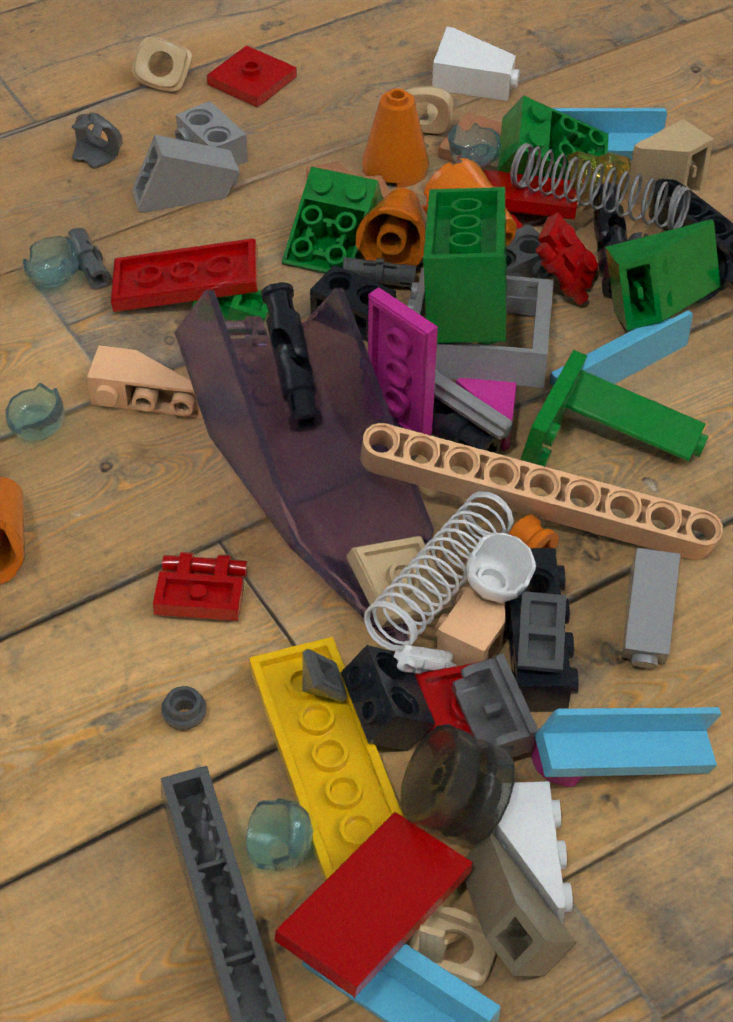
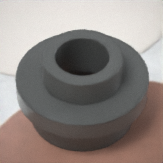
[161,686,207,730]

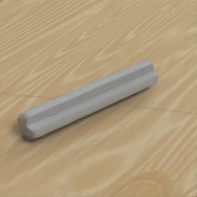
[434,370,513,440]

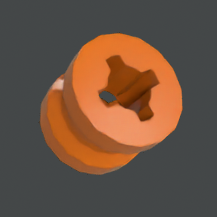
[509,514,559,549]

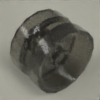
[400,724,515,845]

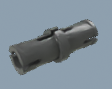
[66,228,111,289]
[342,256,416,289]

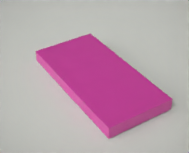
[367,287,438,436]

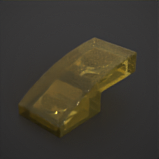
[567,151,631,193]

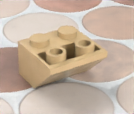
[626,119,714,205]

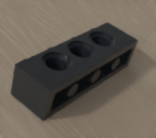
[505,548,579,712]

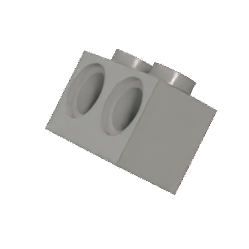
[175,101,248,166]

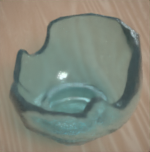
[448,123,502,168]
[23,236,79,288]
[5,383,65,441]
[246,798,314,871]

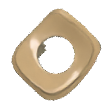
[132,37,192,92]
[405,86,453,134]
[409,906,496,987]

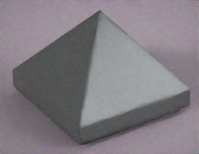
[302,649,347,702]

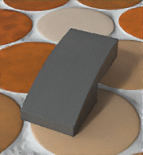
[517,592,566,673]

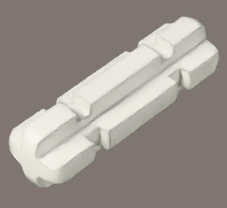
[394,645,457,674]

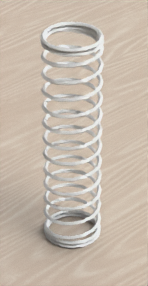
[364,491,514,651]

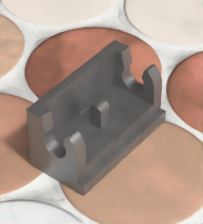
[451,653,539,765]

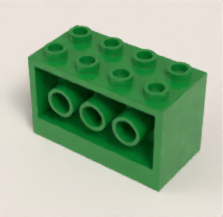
[423,187,507,345]

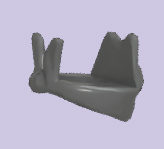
[72,113,123,169]

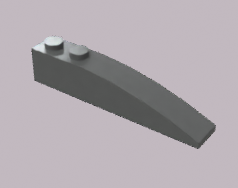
[161,765,287,1022]

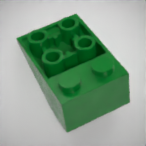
[497,95,609,188]
[281,166,383,274]
[605,219,720,331]

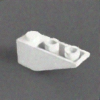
[490,781,573,924]

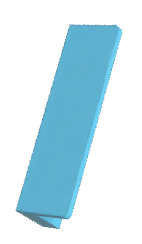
[553,108,667,161]
[550,310,693,386]
[535,707,721,777]
[302,944,501,1022]

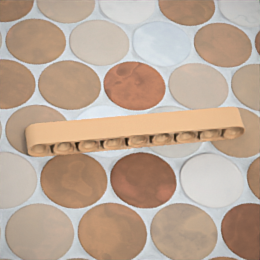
[360,423,723,560]

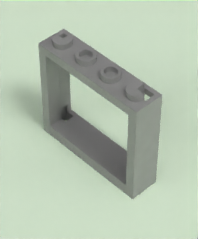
[408,268,553,388]

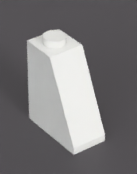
[432,27,520,101]

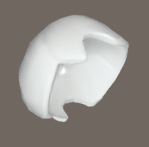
[465,532,536,603]

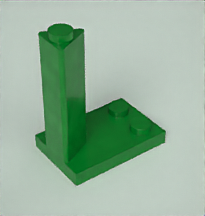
[520,349,709,467]

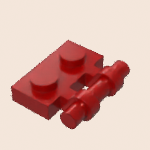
[535,212,599,305]
[152,552,248,621]

